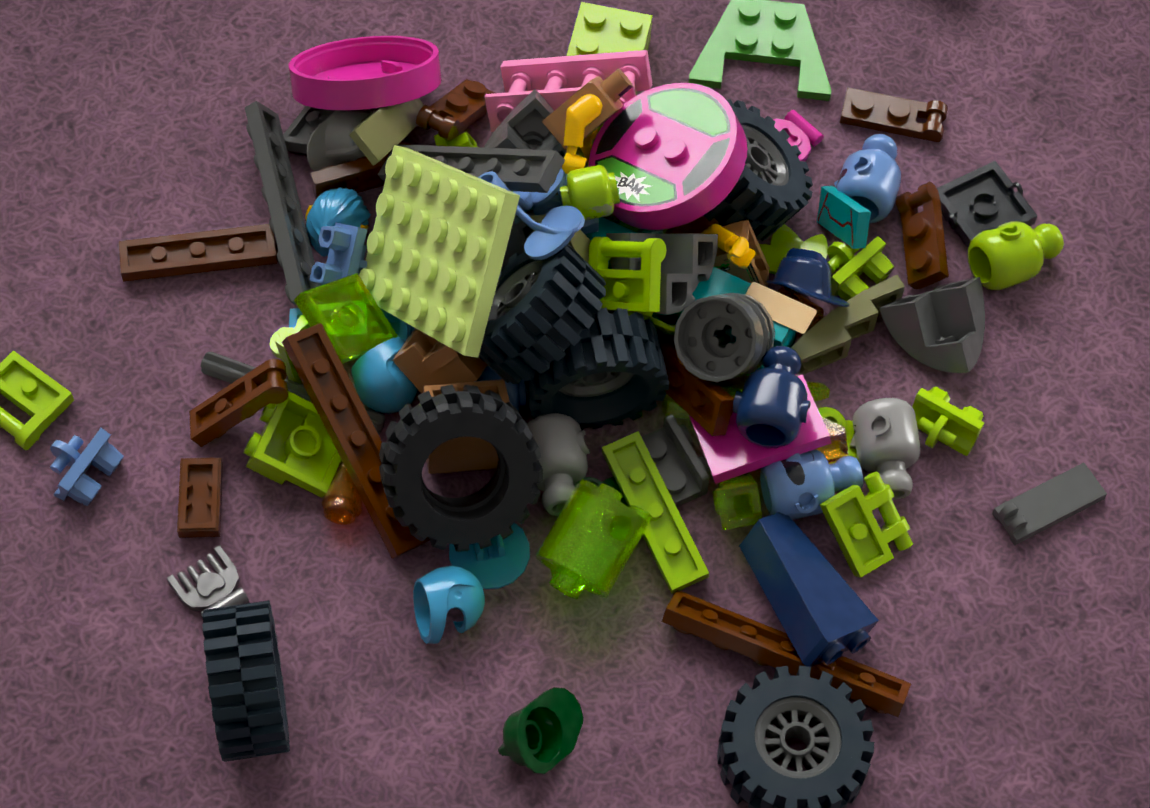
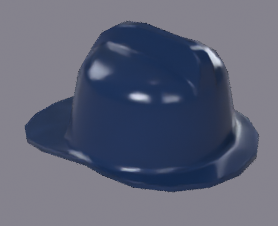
[765,248,850,307]

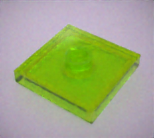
[294,273,398,364]

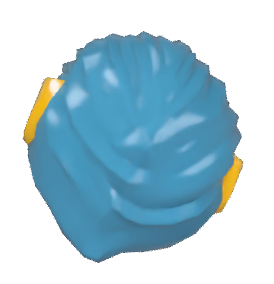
[305,187,371,257]

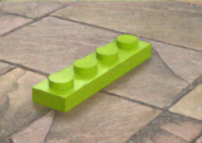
[602,431,709,594]

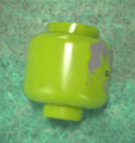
[560,165,620,221]

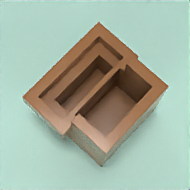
[392,328,487,393]

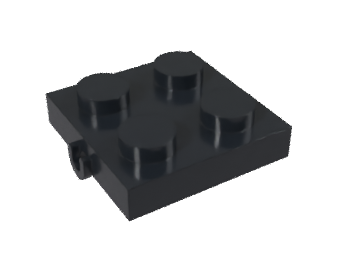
[937,161,1038,248]

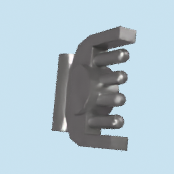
[167,545,249,616]

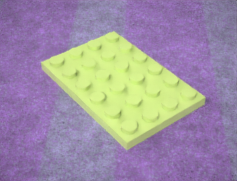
[357,145,520,358]

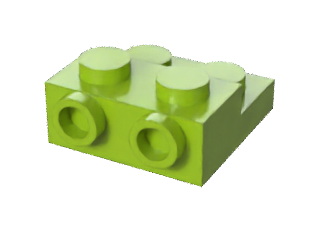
[243,391,341,498]

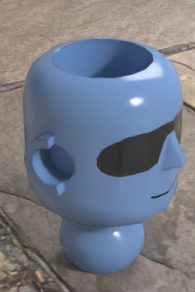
[834,134,901,223]
[760,449,863,520]

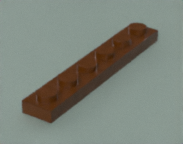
[282,323,430,559]
[662,590,911,717]

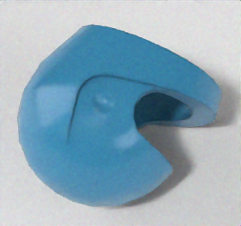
[351,337,418,414]
[413,566,485,644]

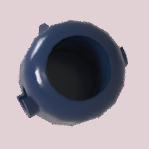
[733,346,811,448]

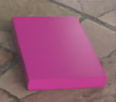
[689,374,831,484]

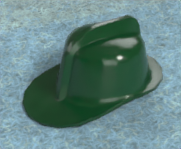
[498,687,584,774]

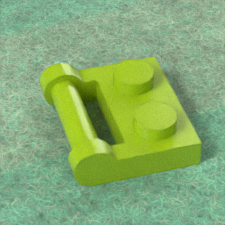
[589,237,667,312]
[0,350,74,450]

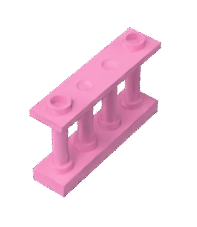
[485,50,653,132]

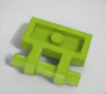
[819,472,913,578]

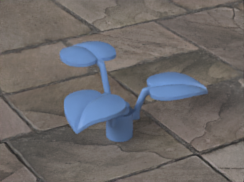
[478,167,585,280]

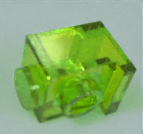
[713,472,762,530]

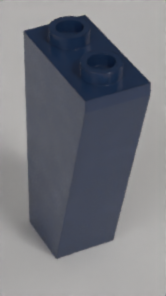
[739,512,879,667]

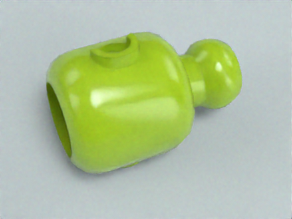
[968,221,1064,290]

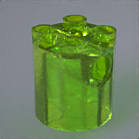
[536,479,652,600]

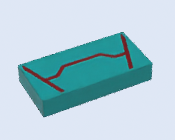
[817,186,871,249]

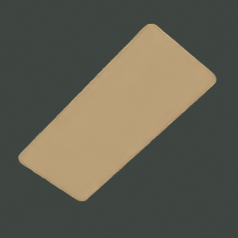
[745,282,817,334]

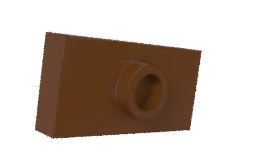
[177,458,223,538]

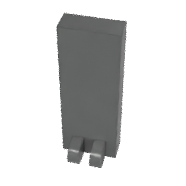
[992,462,1107,546]

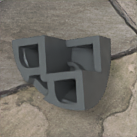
[484,89,588,168]
[606,233,718,315]
[880,277,985,373]

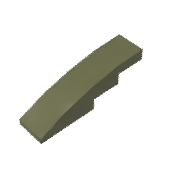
[349,98,424,166]
[791,275,905,376]

